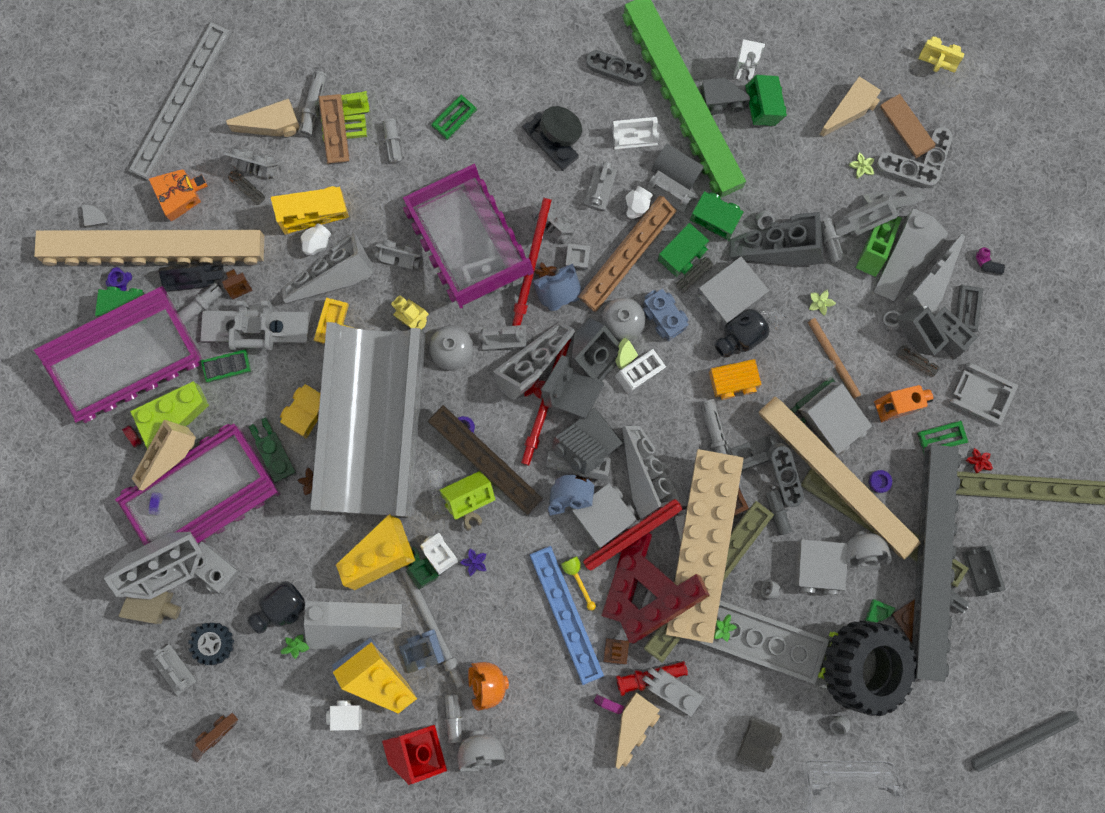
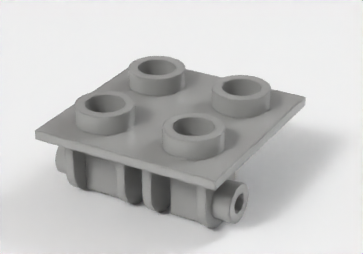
[223,148,279,179]
[530,202,575,243]

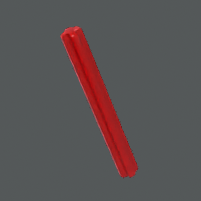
[583,499,682,571]

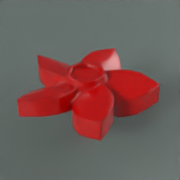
[524,378,546,399]
[965,448,993,474]

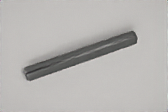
[971,711,1079,772]

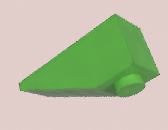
[855,216,902,277]

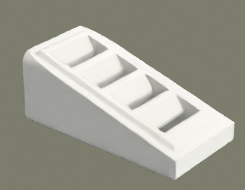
[615,349,666,394]

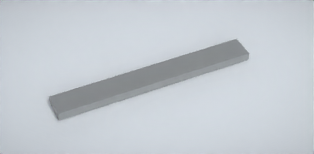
[128,22,231,181]

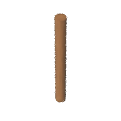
[808,318,861,399]

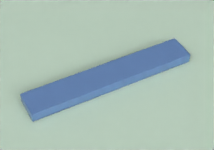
[530,546,604,685]

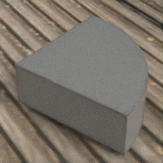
[82,205,108,228]

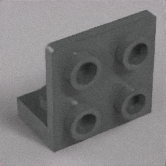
[541,355,604,419]

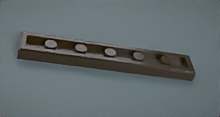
[427,405,543,515]

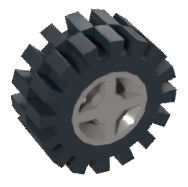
[188,622,234,665]

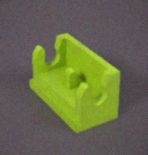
[439,471,496,520]

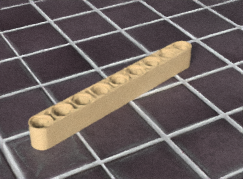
[758,396,921,560]

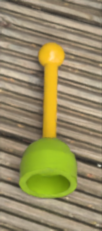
[561,556,596,611]

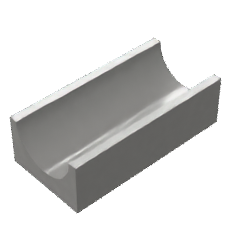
[311,322,425,517]

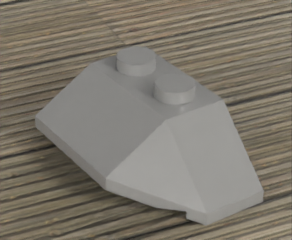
[104,532,202,599]

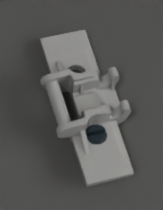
[200,300,309,351]

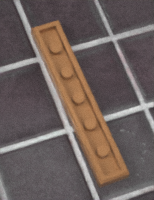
[578,196,677,312]

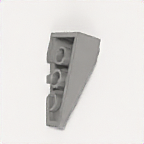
[873,208,948,302]
[282,233,373,303]
[902,234,965,316]
[493,322,575,400]
[622,426,688,520]

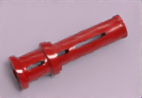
[615,661,688,696]

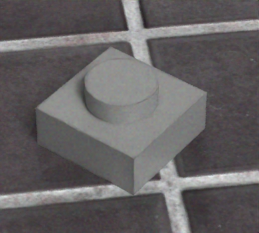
[565,244,590,270]

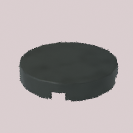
[540,106,582,146]

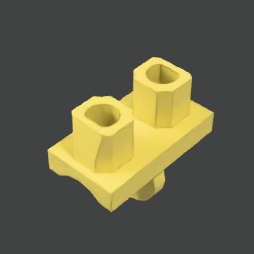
[918,36,964,73]
[391,295,429,330]

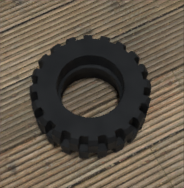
[823,620,916,716]

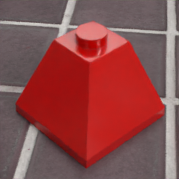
[382,725,447,785]

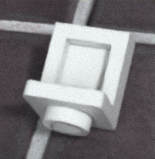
[421,533,458,574]

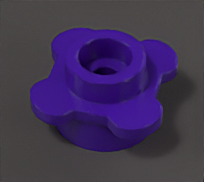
[106,267,132,291]

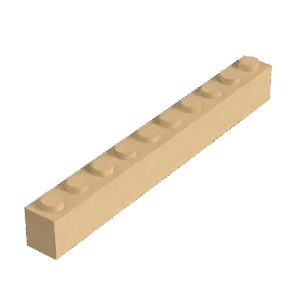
[34,230,264,266]

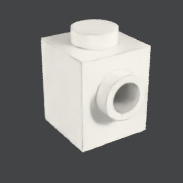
[326,700,362,731]

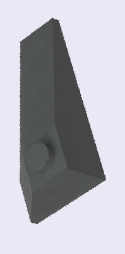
[730,212,823,266]

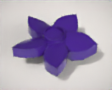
[460,549,486,577]

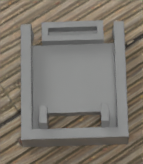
[949,363,1018,426]

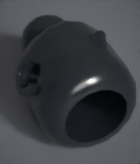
[714,309,770,358]
[247,581,305,634]

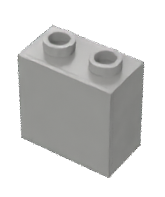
[572,483,637,549]
[795,539,848,595]

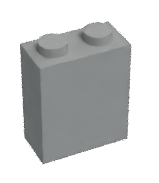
[697,257,769,327]
[798,382,872,455]

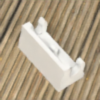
[733,39,765,80]
[612,117,659,150]

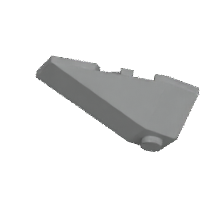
[304,601,402,649]

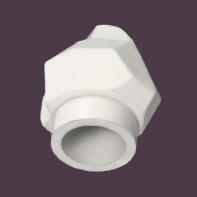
[626,186,653,219]
[301,223,331,255]

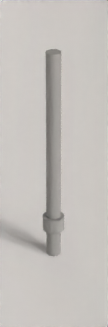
[400,565,465,688]

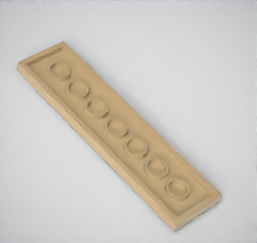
[665,449,744,643]

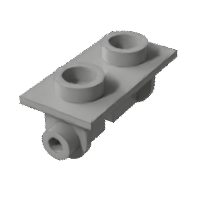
[584,162,617,211]
[647,170,695,212]
[375,239,423,270]
[479,325,526,350]
[150,644,197,696]

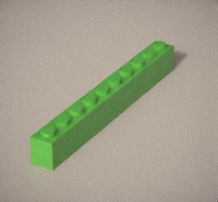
[622,0,746,198]

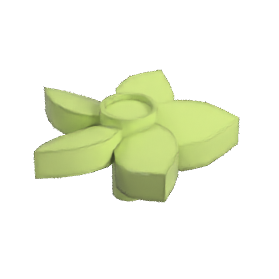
[849,152,874,179]
[809,290,836,316]

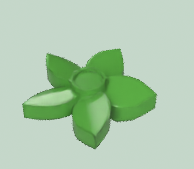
[714,614,737,642]
[280,634,309,659]

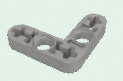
[876,127,952,188]

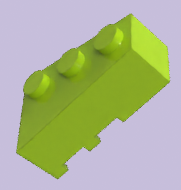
[130,381,209,450]

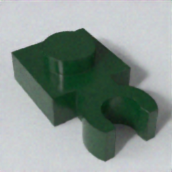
[406,547,439,590]

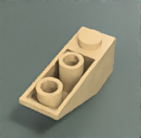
[615,692,660,769]

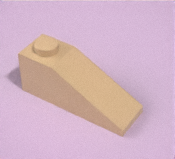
[820,76,881,137]
[226,99,300,137]
[132,420,196,490]

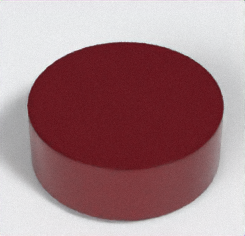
[122,425,142,448]

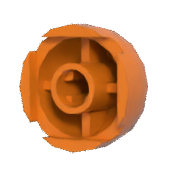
[468,662,509,711]

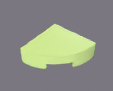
[616,338,638,370]

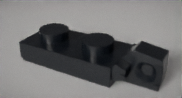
[158,263,225,291]

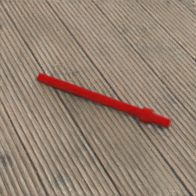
[512,197,552,326]
[521,339,571,466]

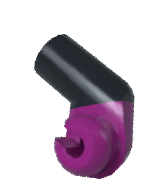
[976,247,1005,275]

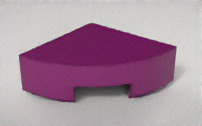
[594,694,624,714]

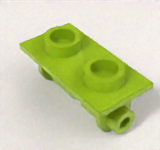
[342,91,370,116]

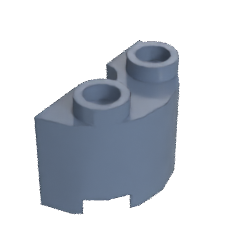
[532,263,581,311]
[548,475,594,516]
[399,629,444,673]

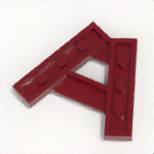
[601,528,710,644]

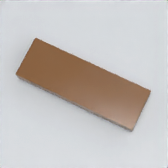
[319,94,350,163]
[880,94,936,158]

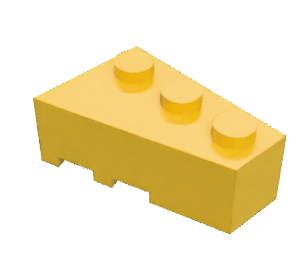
[271,186,349,235]
[336,514,415,590]
[333,642,417,714]

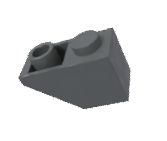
[701,77,750,114]

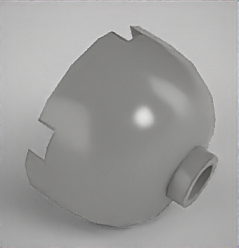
[601,297,646,342]
[429,325,474,371]
[846,531,892,572]
[457,731,506,772]

